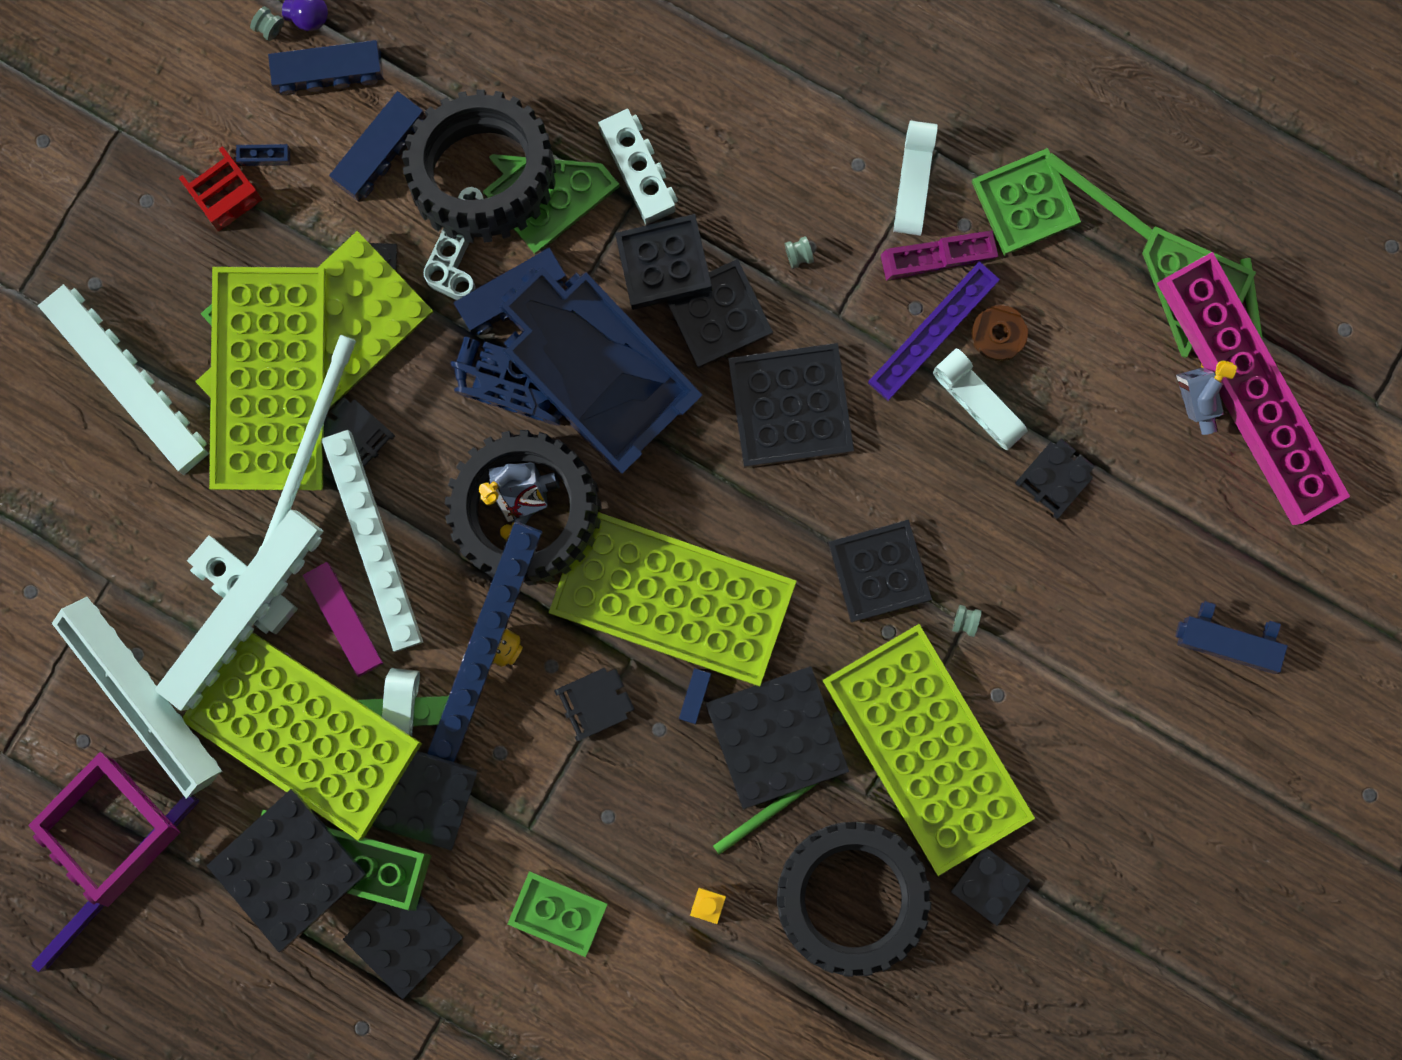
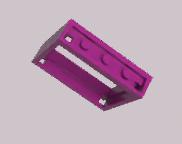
[28,752,181,907]

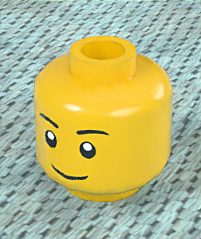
[493,628,523,667]

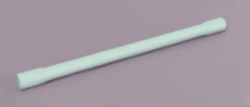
[258,335,356,552]

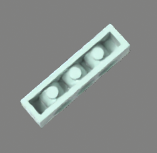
[598,109,678,225]
[187,536,298,634]

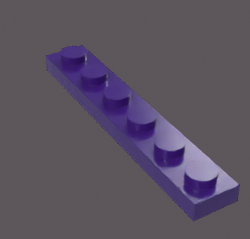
[868,261,1000,401]

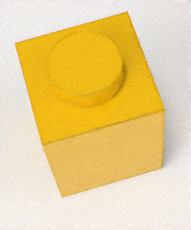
[690,888,726,924]

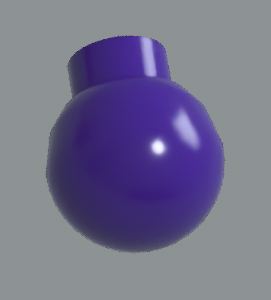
[282,0,328,31]

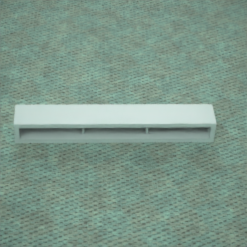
[38,284,209,475]
[321,430,423,652]
[155,510,323,711]
[52,597,222,798]

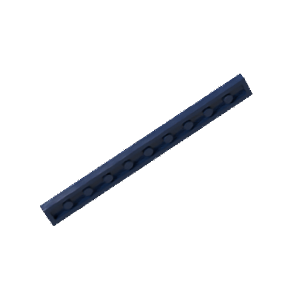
[427,521,542,762]

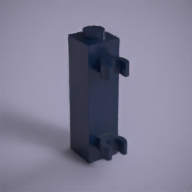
[1175,601,1288,674]

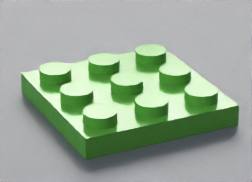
[972,148,1081,256]

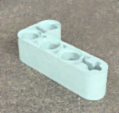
[893,121,937,236]
[423,187,484,300]
[933,348,1028,450]
[382,668,420,736]

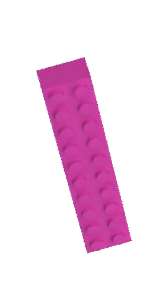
[1157,252,1350,525]

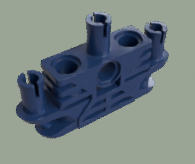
[450,337,563,426]

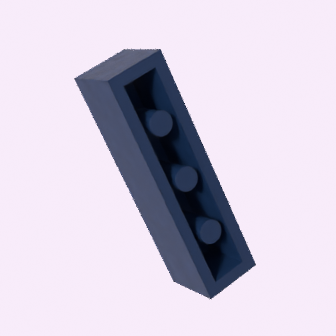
[268,40,384,96]
[329,91,426,202]
[453,248,567,336]

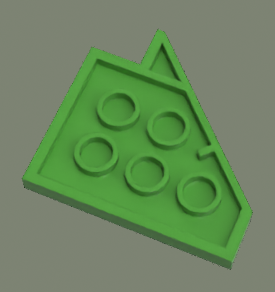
[483,154,620,255]
[1142,226,1256,358]

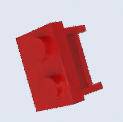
[179,146,262,232]

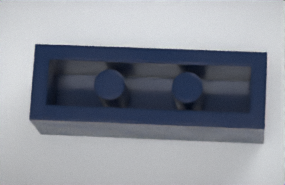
[236,144,290,166]
[679,669,711,725]

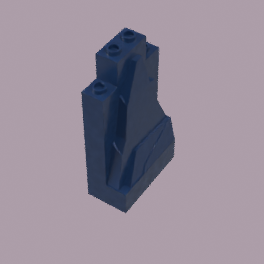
[499,267,702,473]

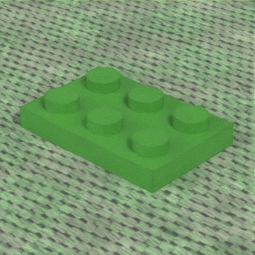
[507,871,608,957]

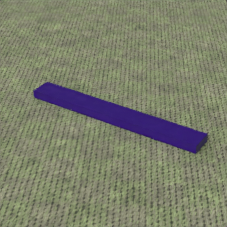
[31,795,199,972]

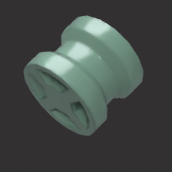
[250,6,284,41]
[784,236,814,269]
[952,605,982,637]

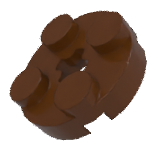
[972,305,1028,361]

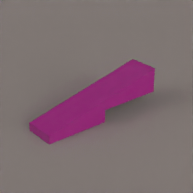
[881,230,998,281]
[303,562,383,677]

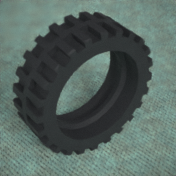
[402,90,556,243]
[445,430,602,586]
[777,822,932,977]

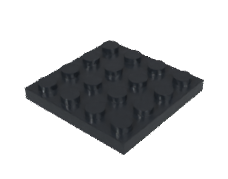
[728,343,854,468]
[705,666,849,810]
[207,789,367,953]

